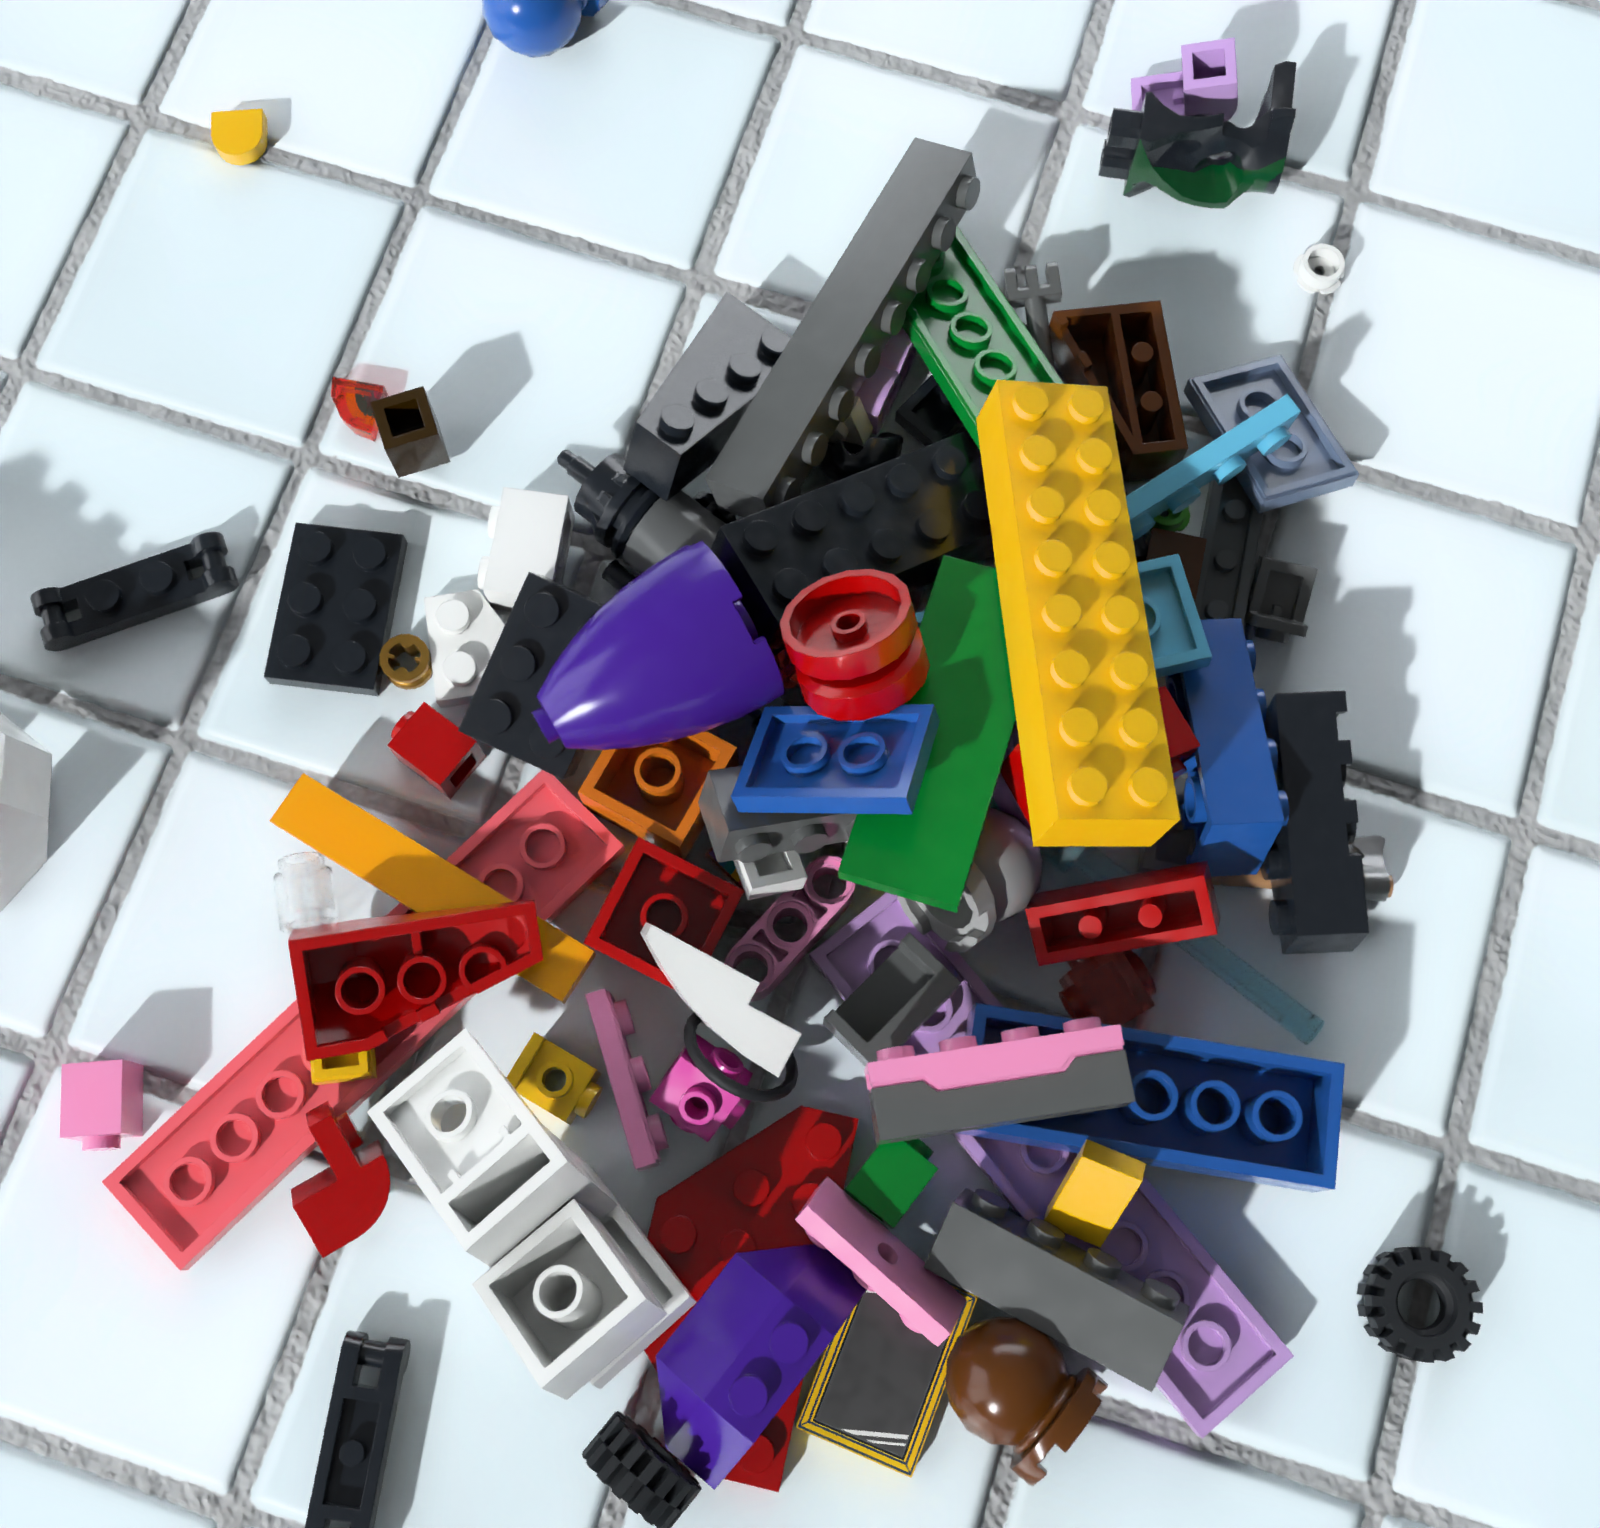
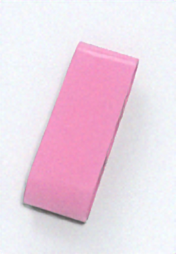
[724,855,855,1002]

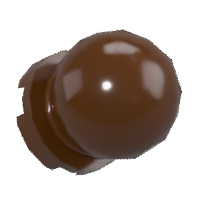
[946,1316,1108,1486]

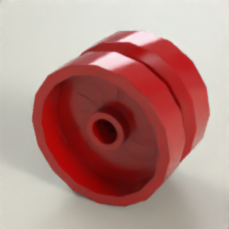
[780,569,930,721]

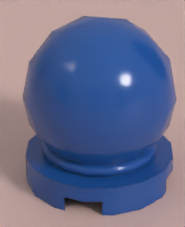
[482,0,609,58]

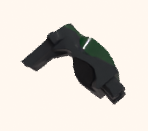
[1098,61,1297,209]

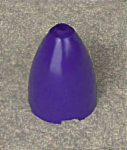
[532,541,784,750]

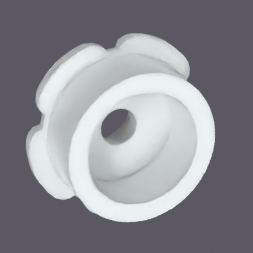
[1293,244,1345,295]

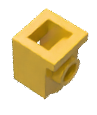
[506,1032,603,1125]

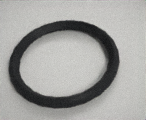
[684,1013,798,1102]

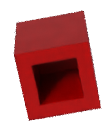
[387,702,486,800]

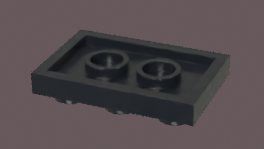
[264,522,408,696]

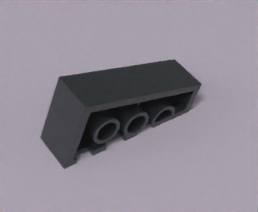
[1260,690,1369,954]

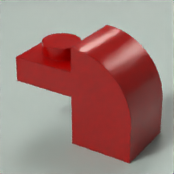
[291,1101,390,1258]

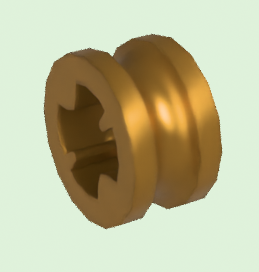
[379,634,433,690]

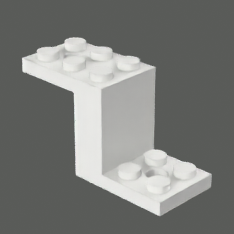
[367,1029,697,1389]

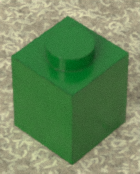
[844,1139,938,1229]

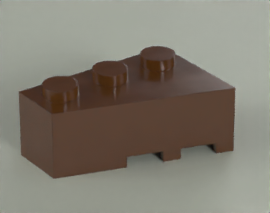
[1049,300,1188,482]

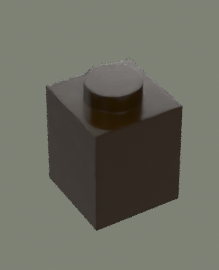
[370,386,450,478]

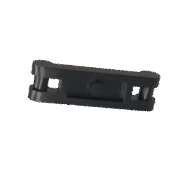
[30,532,239,651]
[305,1330,411,1528]

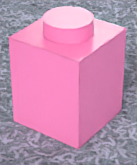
[60,1059,144,1151]

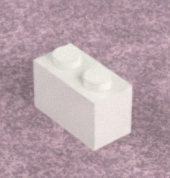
[477,487,575,612]

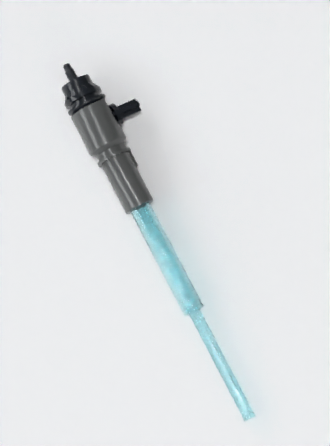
[557,450,1325,1045]

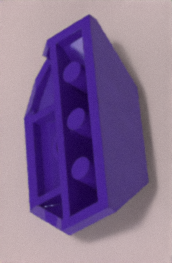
[656,1244,867,1490]

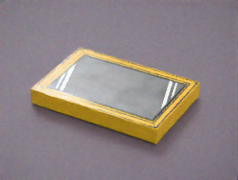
[796,1285,978,1478]

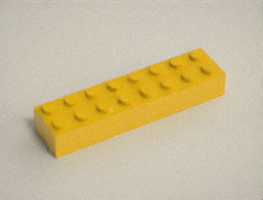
[976,380,1180,847]

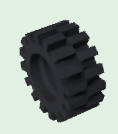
[1357,1247,1483,1363]
[582,1411,702,1528]

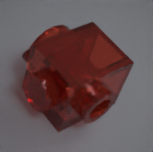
[1059,950,1156,1026]

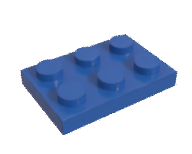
[731,704,940,814]

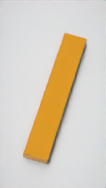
[269,773,597,1005]

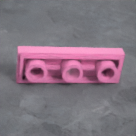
[585,988,669,1172]
[795,1176,967,1347]

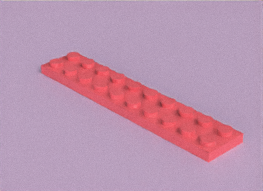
[102,770,626,1271]

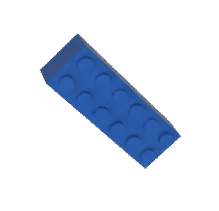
[959,1003,1345,1192]

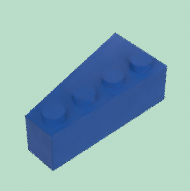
[1165,618,1289,877]

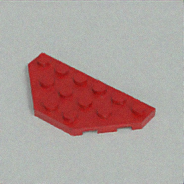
[644,1106,859,1492]

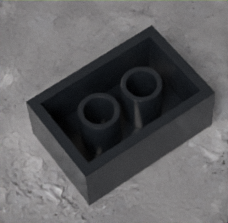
[458,572,604,779]

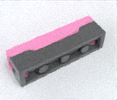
[864,1017,1136,1145]

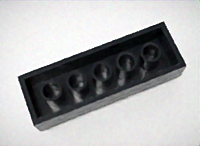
[711,430,994,651]

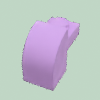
[1131,37,1238,120]

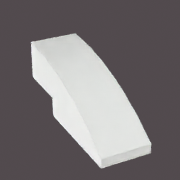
[640,922,802,1078]

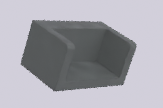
[823,933,961,1067]

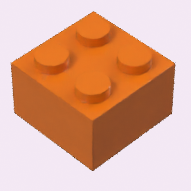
[578,731,739,860]

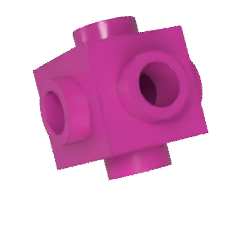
[649,1033,753,1142]

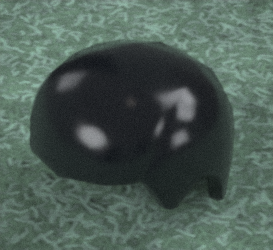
[819,432,903,482]

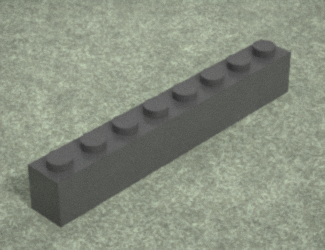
[705,137,980,518]

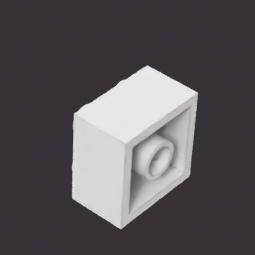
[472,1199,667,1400]

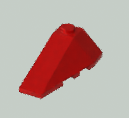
[288,900,543,1061]

